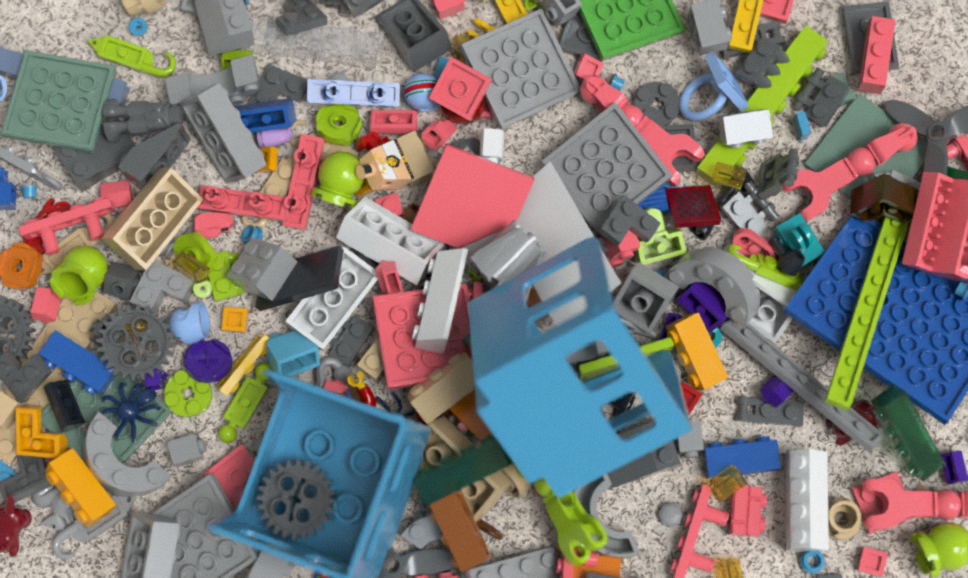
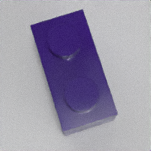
[676,282,727,333]

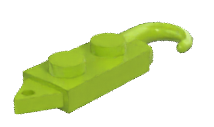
[88,35,176,78]
[727,244,806,291]

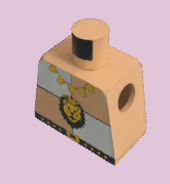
[356,139,415,190]

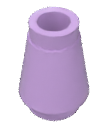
[257,127,293,148]

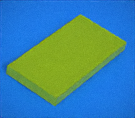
[577,337,674,381]

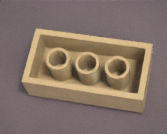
[101,167,203,270]
[419,416,513,522]

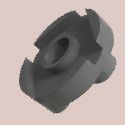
[633,82,680,126]

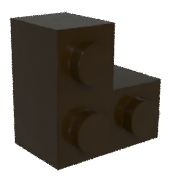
[850,173,919,223]

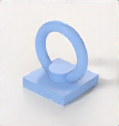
[679,51,749,121]

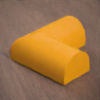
[15,405,68,458]

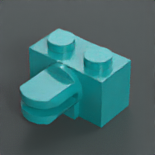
[773,213,825,269]

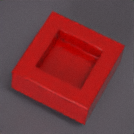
[680,382,703,415]

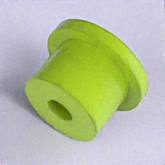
[193,279,212,298]

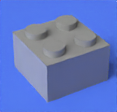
[227,237,297,301]
[613,262,679,334]

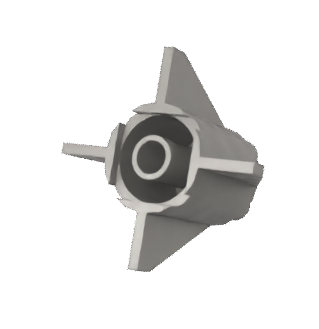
[460,220,546,301]

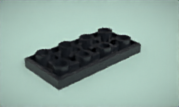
[255,245,344,311]

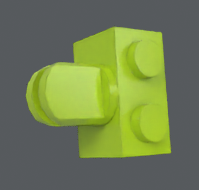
[633,207,687,265]

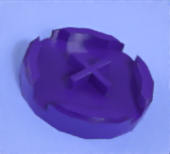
[184,339,232,383]

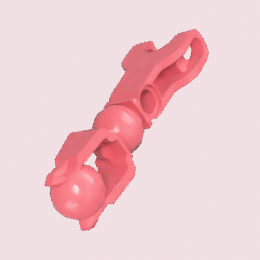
[580,75,705,187]
[782,123,918,222]
[862,479,968,530]

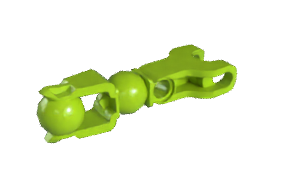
[513,461,608,566]

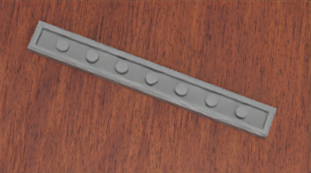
[720,318,885,453]

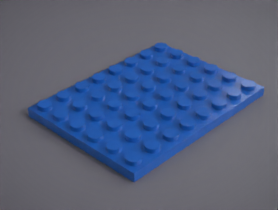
[783,216,968,425]

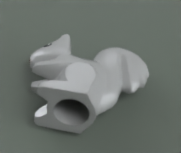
[31,485,75,531]

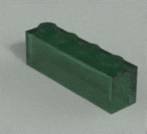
[870,384,946,482]
[412,434,514,506]

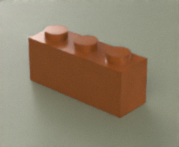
[429,490,492,573]

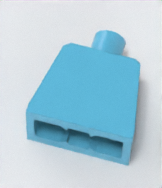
[266,331,320,377]

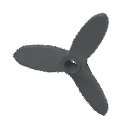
[885,100,968,175]
[378,546,455,578]

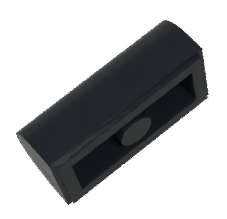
[44,380,85,432]

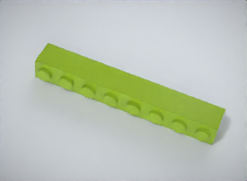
[695,25,828,189]

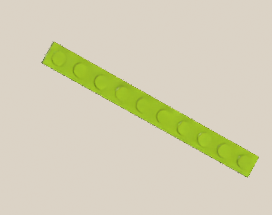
[824,215,910,411]

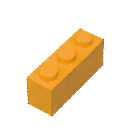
[666,312,728,390]
[45,448,116,529]

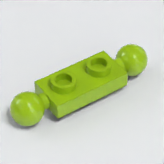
[218,363,274,443]

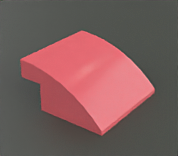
[902,172,968,284]

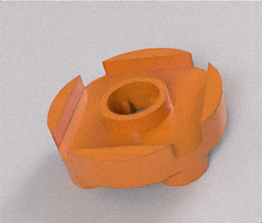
[0,242,43,290]

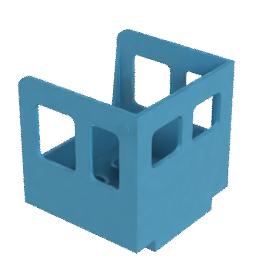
[468,237,692,498]
[206,369,432,578]

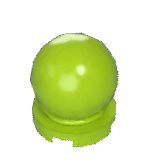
[310,151,364,209]
[50,245,109,305]
[910,522,968,578]

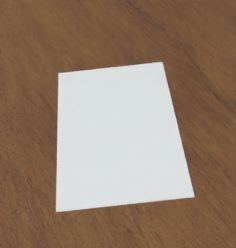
[516,161,621,325]

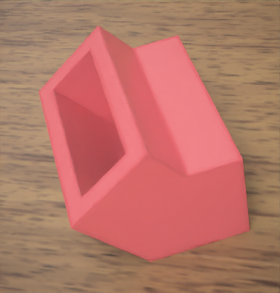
[100,180,133,207]
[375,260,404,294]
[31,287,61,324]

